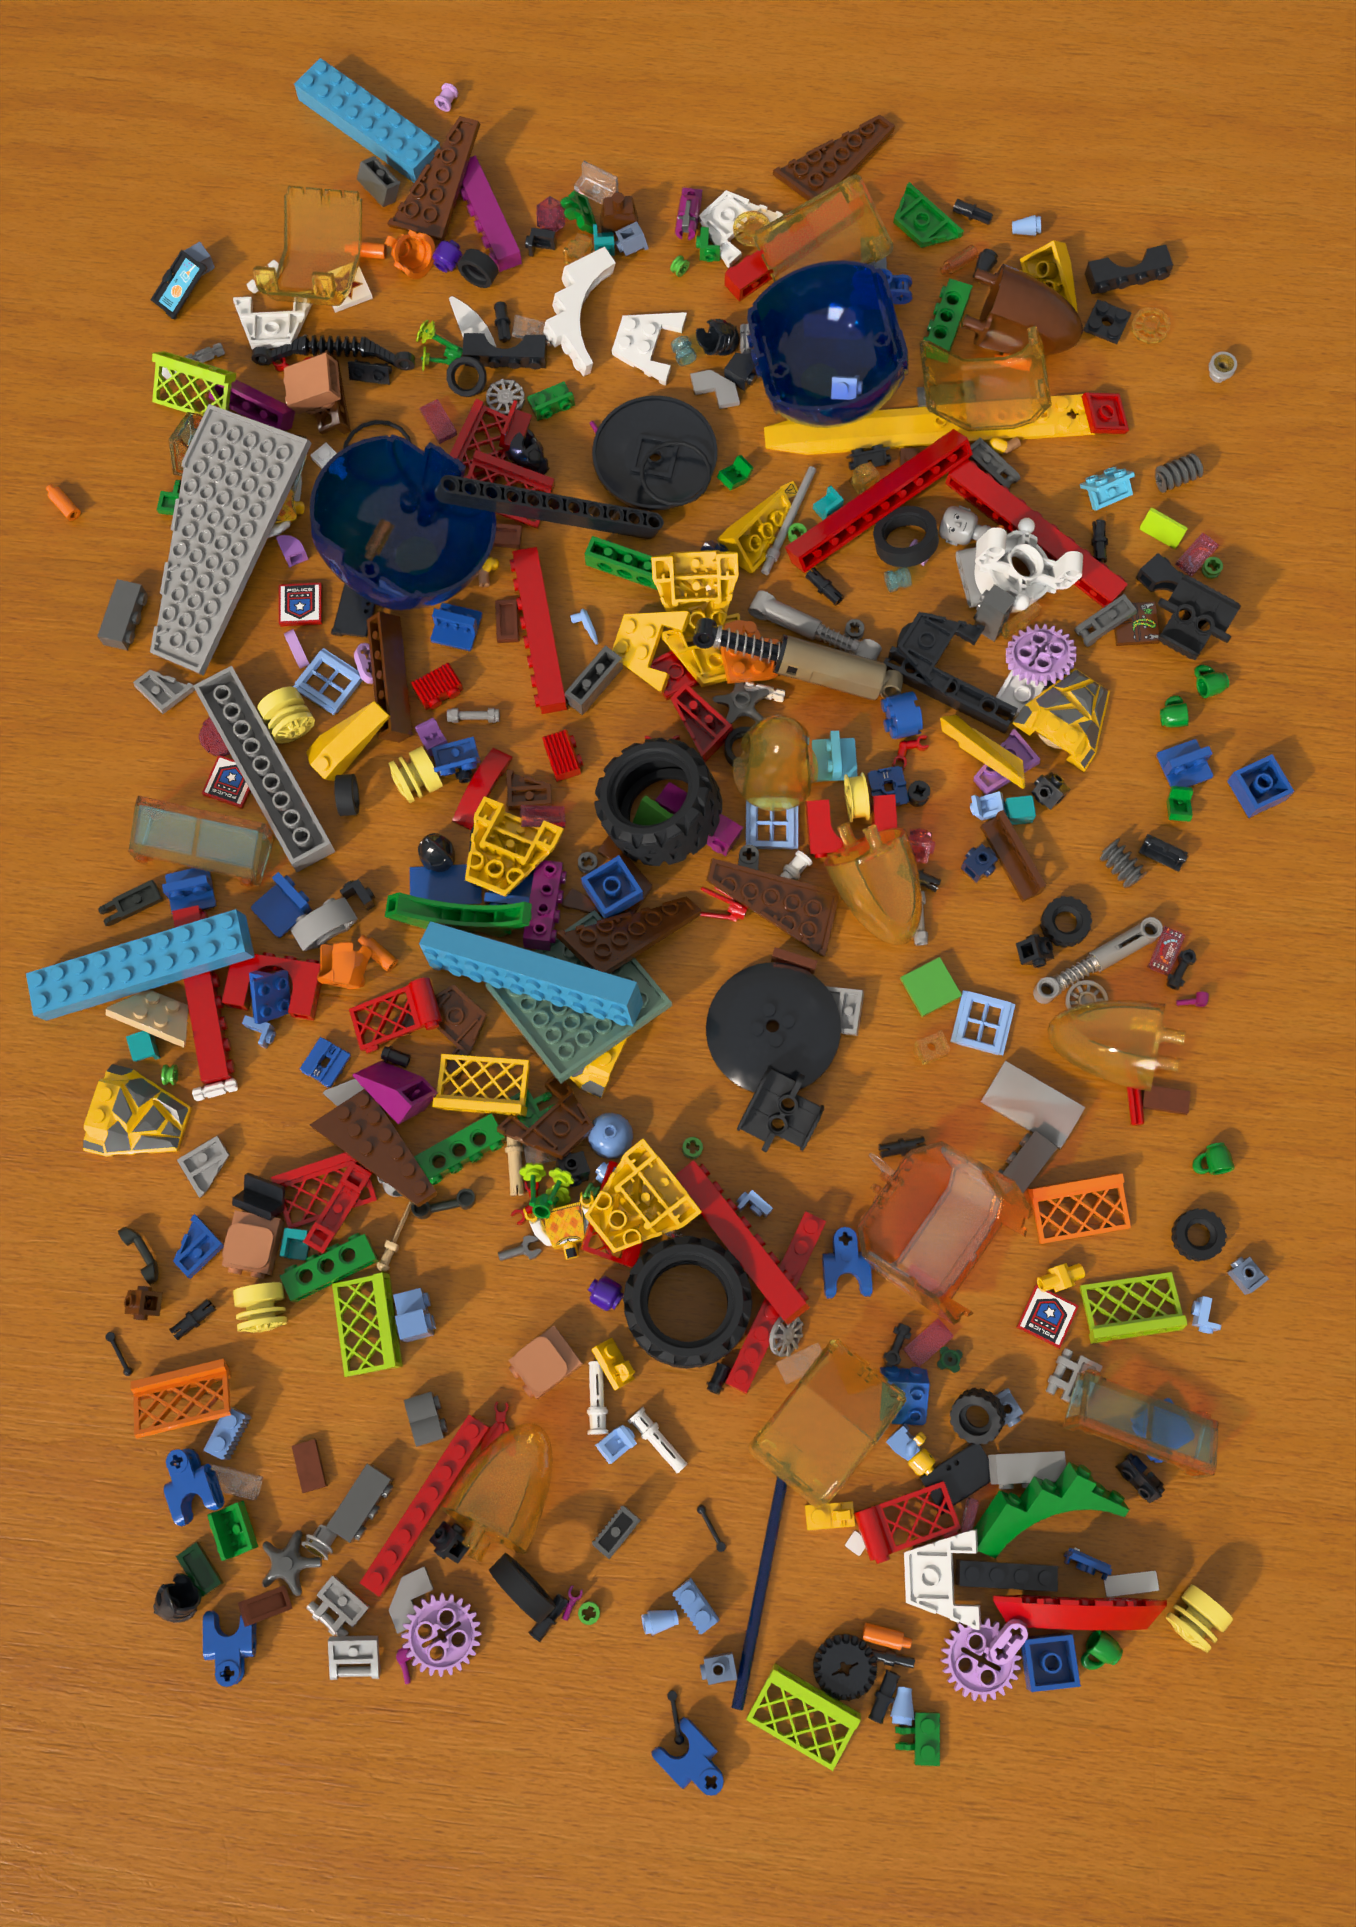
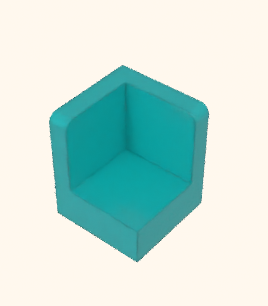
[593,224,615,256]
[813,486,844,520]
[1004,795,1036,825]
[126,1031,161,1062]
[280,1228,309,1261]

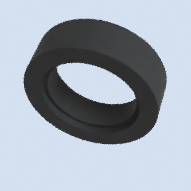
[873,506,939,567]
[489,1553,556,1624]

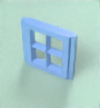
[293,648,363,715]
[746,796,798,850]
[950,990,1015,1056]

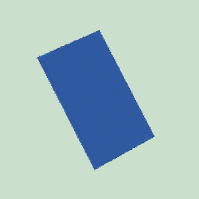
[410,864,482,904]

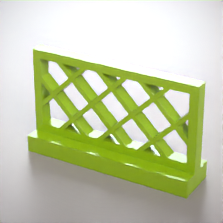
[152,351,236,417]
[332,1272,403,1377]
[1080,1272,1187,1344]
[746,1663,861,1771]

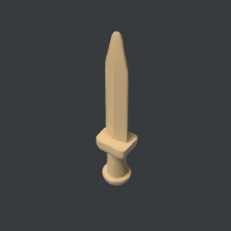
[377,1201,412,1272]

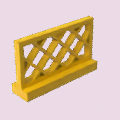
[432,1054,530,1116]

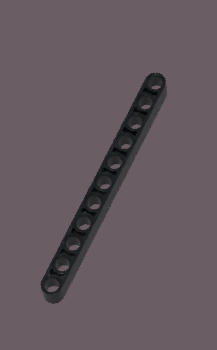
[435,475,664,539]

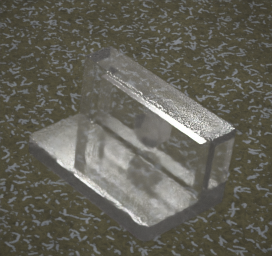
[574,161,619,204]
[211,1464,264,1501]

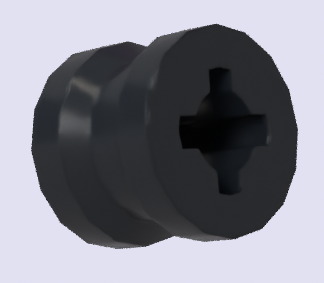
[907,780,930,807]

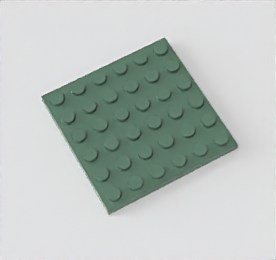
[485,910,672,1083]

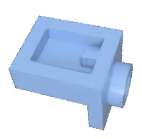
[736,1190,773,1218]

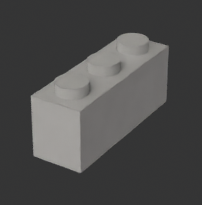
[988,1451,1066,1489]

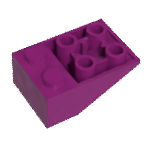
[352,1061,438,1124]

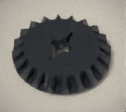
[813,1634,877,1701]

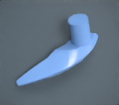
[570,608,598,645]

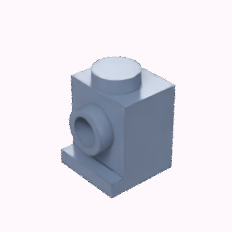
[615,221,649,256]
[1227,1256,1269,1295]
[995,1388,1023,1428]
[700,1652,737,1685]

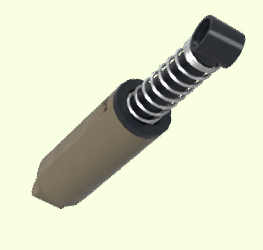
[693,618,903,700]

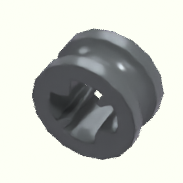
[845,619,864,640]
[578,852,597,874]

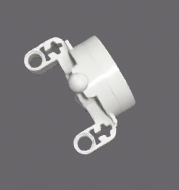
[974,518,1083,613]

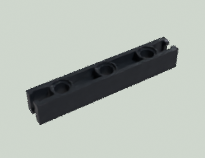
[884,646,1018,734]

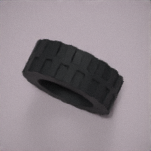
[1040,896,1092,948]
[1171,1208,1227,1262]
[950,1388,1006,1445]

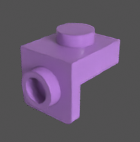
[415,718,448,756]

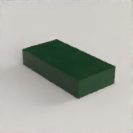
[176,1542,223,1598]

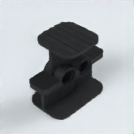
[1158,575,1241,660]
[737,1065,824,1152]

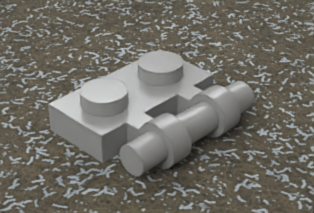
[1046,1348,1103,1409]
[306,1575,370,1636]

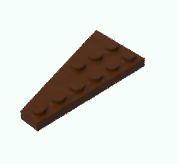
[773,115,895,209]
[387,116,480,241]
[706,858,840,957]
[556,896,701,974]
[310,1089,438,1207]

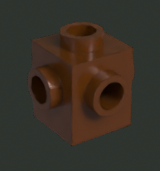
[124,1286,163,1320]

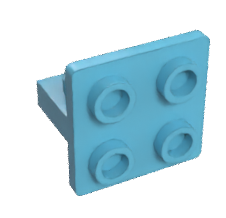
[1080,467,1135,510]
[812,731,858,782]

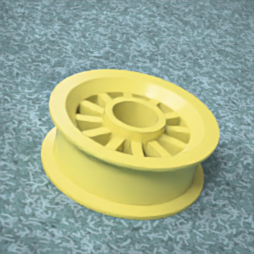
[844,772,870,822]

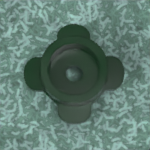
[937,1346,963,1373]

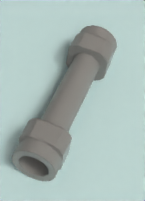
[447,708,500,723]
[911,891,928,946]

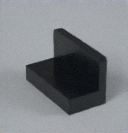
[232,1173,285,1221]

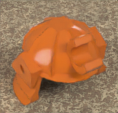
[384,230,436,279]

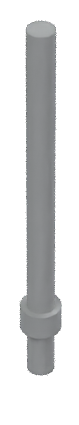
[761,466,816,575]

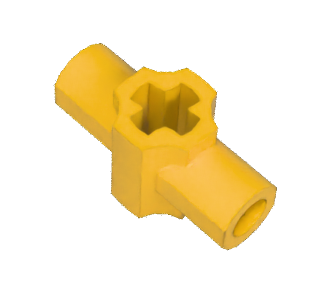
[1037,1263,1085,1292]

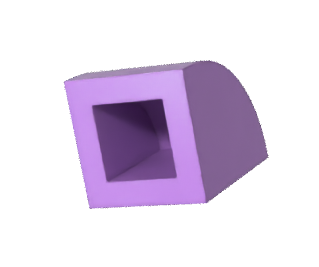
[276,535,309,567]

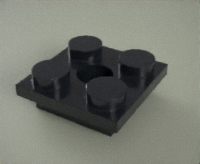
[1083,300,1131,344]

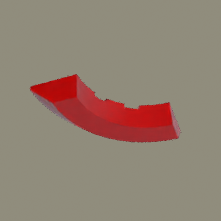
[993,1595,1167,1630]

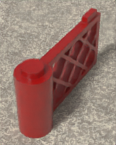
[349,977,442,1054]
[854,1481,961,1564]

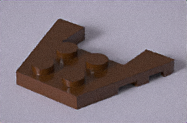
[562,835,653,917]
[393,985,488,1079]
[497,1075,594,1160]

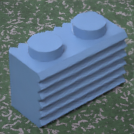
[204,1407,252,1460]
[673,1578,720,1634]

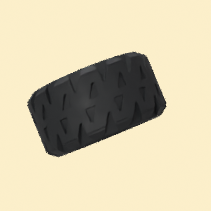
[594,738,722,866]
[623,1236,752,1369]

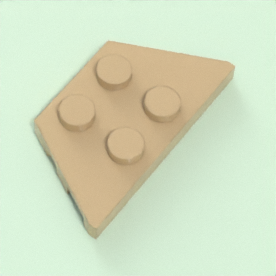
[106,989,188,1047]

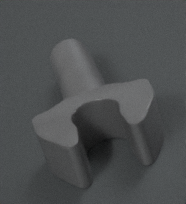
[498,1235,542,1261]

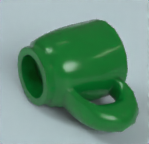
[1194,665,1229,698]
[1160,695,1189,728]
[1192,1142,1235,1175]
[1080,1630,1123,1670]

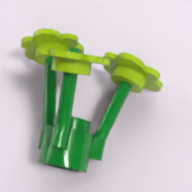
[416,320,463,371]
[519,1163,574,1219]

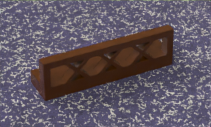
[316,351,351,435]
[980,810,1046,902]

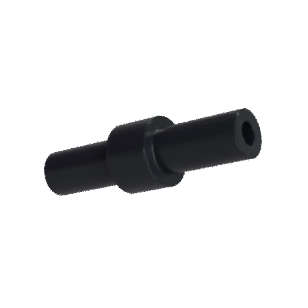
[872,1649,915,1669]

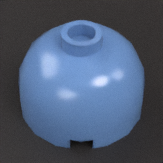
[588,1113,633,1159]

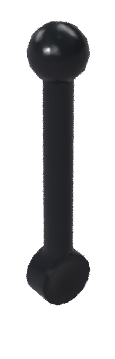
[105,1332,133,1376]
[697,1505,726,1552]
[667,1690,684,1745]

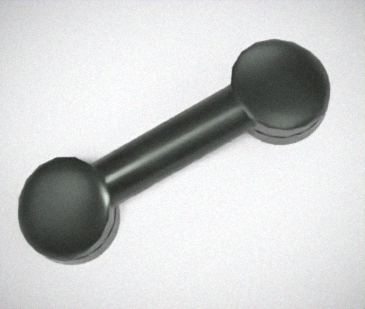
[411,1189,476,1219]
[118,1227,159,1285]

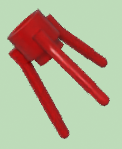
[700,886,748,922]

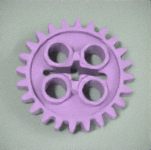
[1006,624,1076,686]
[401,1592,481,1677]
[940,1618,1021,1702]

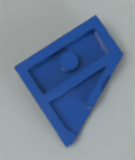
[173,1214,224,1279]

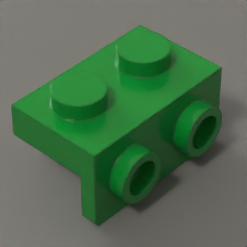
[207,1501,258,1561]

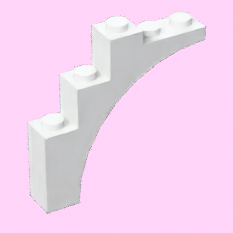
[543,247,616,377]

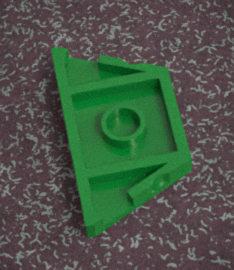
[893,182,964,248]

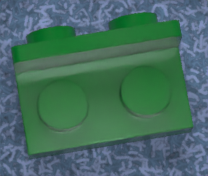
[527,382,575,421]

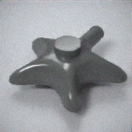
[713,682,769,726]
[262,1530,322,1596]

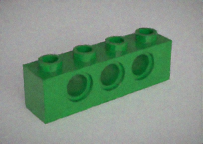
[921,278,973,365]
[585,536,658,590]
[414,1113,507,1185]
[280,1233,379,1303]

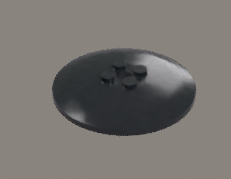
[592,395,717,510]
[706,962,841,1093]

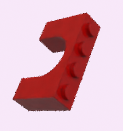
[805,794,899,858]
[222,952,322,1021]

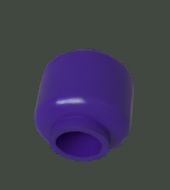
[432,240,463,273]
[588,1276,624,1311]

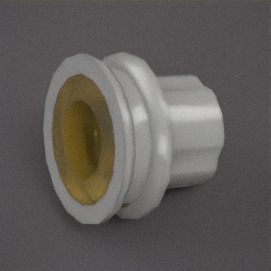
[1209,352,1237,383]
[302,1524,337,1560]

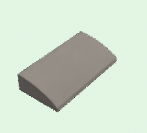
[981,1061,1085,1149]

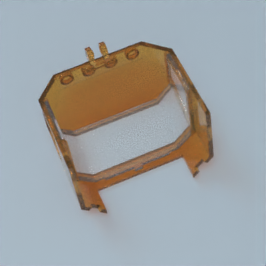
[857,1141,1032,1325]

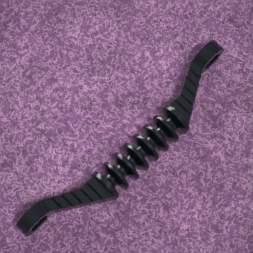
[252,335,415,370]

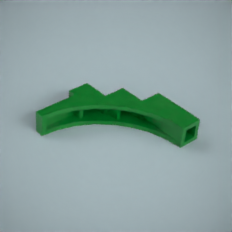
[385,892,532,937]
[974,1462,1130,1559]

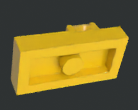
[591,1338,635,1390]
[805,1501,855,1530]

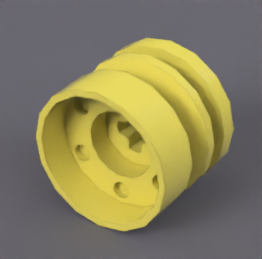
[257,686,315,744]
[388,746,443,803]
[233,1282,287,1333]
[1166,1584,1233,1653]

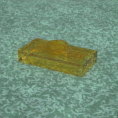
[1001,602,1042,639]

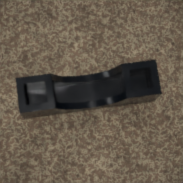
[1085,245,1173,294]
[724,308,791,391]
[462,333,547,370]
[1136,553,1209,631]
[956,1559,1058,1592]

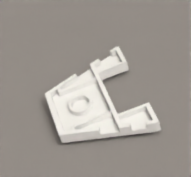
[699,190,783,268]
[233,293,313,349]
[612,312,687,386]
[904,1529,981,1630]

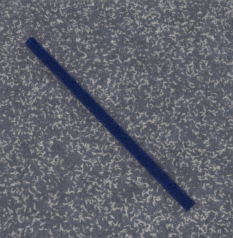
[731,1460,792,1710]

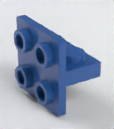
[430,603,482,651]
[1156,739,1213,787]
[162,865,216,915]
[249,970,291,1024]

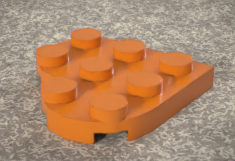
[720,620,780,684]

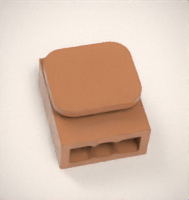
[283,353,341,415]
[222,1210,285,1279]
[508,1326,583,1399]

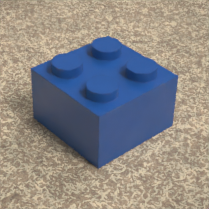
[1227,754,1294,818]
[581,855,643,919]
[1021,1632,1081,1692]

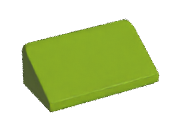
[1140,508,1188,549]

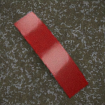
[452,748,513,831]
[303,1162,372,1254]

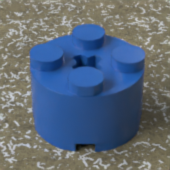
[881,691,923,740]

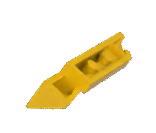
[940,715,1025,789]

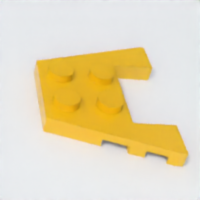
[612,611,691,693]
[661,613,740,687]

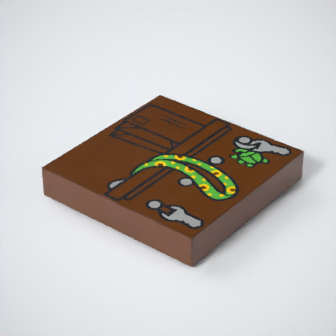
[1114,602,1160,646]

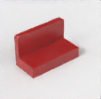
[499,400,532,450]

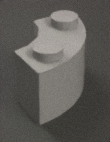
[290,897,358,951]

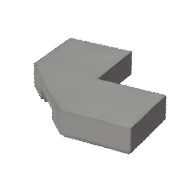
[690,370,740,409]
[388,1566,434,1634]

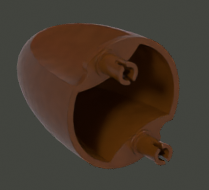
[961,264,1083,356]

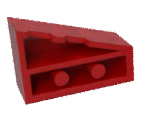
[670,683,734,762]

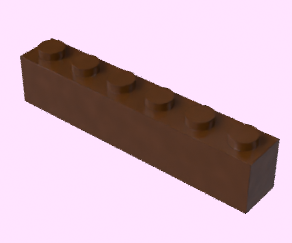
[367,611,413,743]

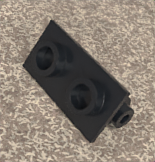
[348,359,392,385]
[846,444,891,472]
[1139,834,1188,872]
[1116,1453,1165,1503]

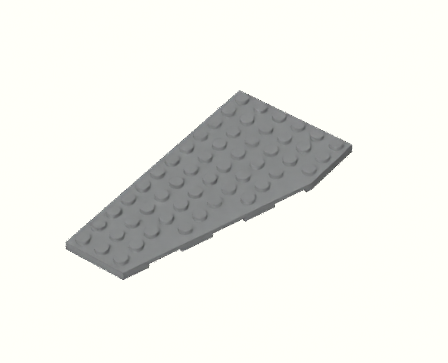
[150,404,312,676]

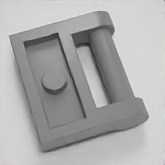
[328,1636,381,1680]

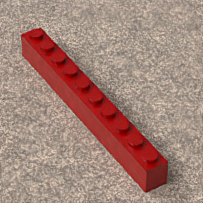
[785,429,973,573]
[945,459,1128,608]

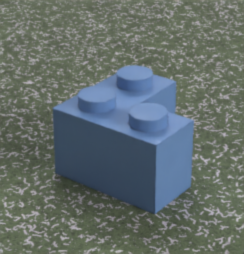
[393,1288,436,1343]

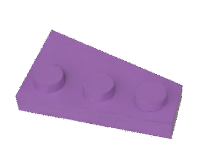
[974,728,1040,795]

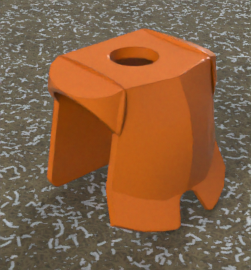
[317,942,372,989]

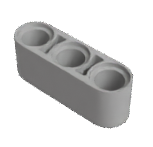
[956,547,982,608]

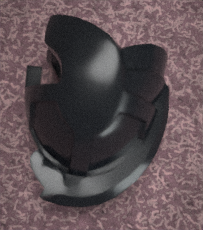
[696,319,740,356]
[505,429,550,475]
[418,833,455,872]
[153,1573,202,1623]

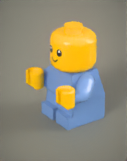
[886,1423,935,1476]

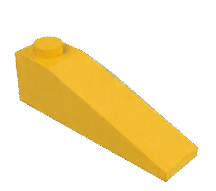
[1020,240,1078,313]
[717,488,791,573]
[306,701,390,781]

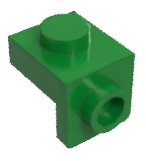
[696,227,720,262]
[717,455,754,491]
[1166,786,1193,822]

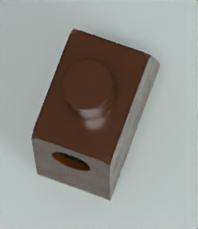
[600,192,639,235]

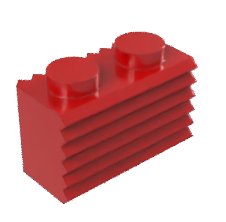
[411,663,463,710]
[542,729,584,782]

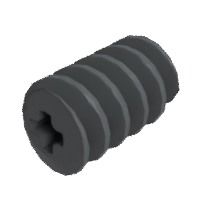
[1155,453,1203,493]
[1100,838,1148,888]

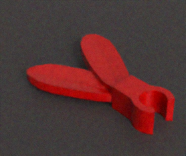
[481,1401,517,1456]

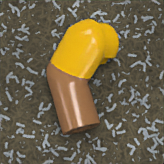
[989,437,1021,455]
[478,557,499,588]

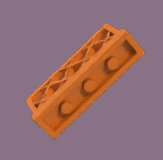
[1028,1173,1131,1244]
[131,1358,231,1439]

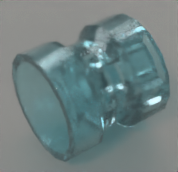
[671,336,697,366]
[884,567,912,592]

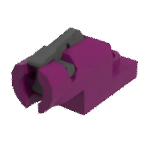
[675,188,702,240]

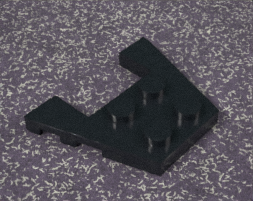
[897,612,985,697]

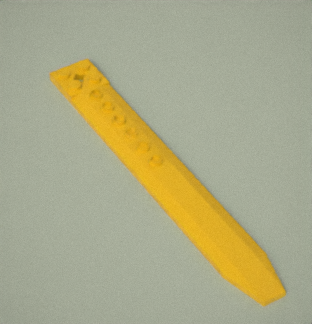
[764,394,1095,455]

